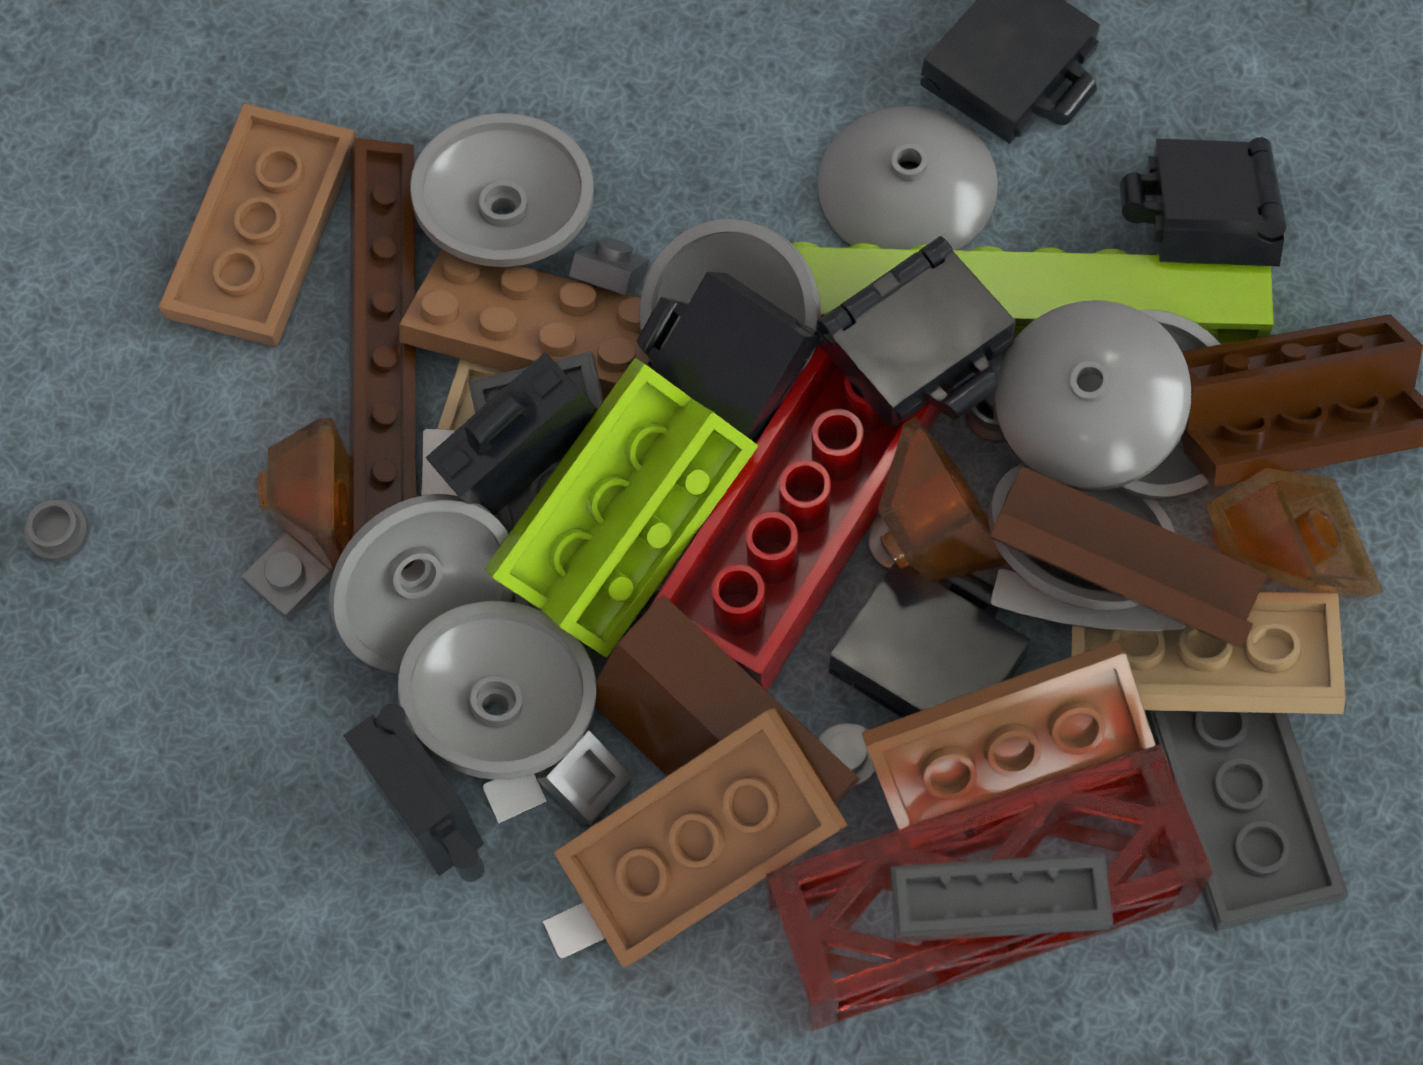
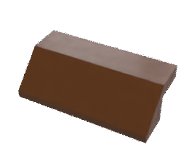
[1181,314,1423,487]
[989,465,1267,648]
[595,595,860,879]

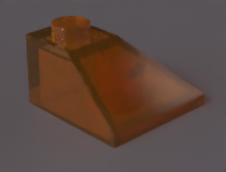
[257,417,349,575]
[878,417,1007,581]
[1206,468,1383,597]

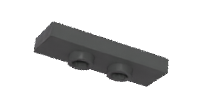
[890,853,1113,942]

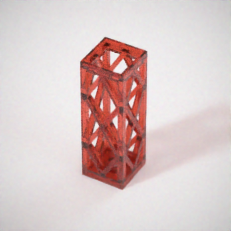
[766,744,1213,1032]

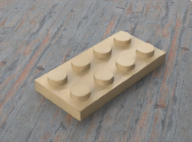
[1071,592,1346,714]

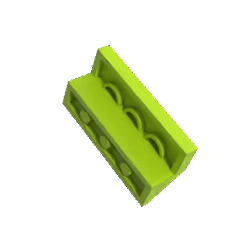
[484,358,758,658]

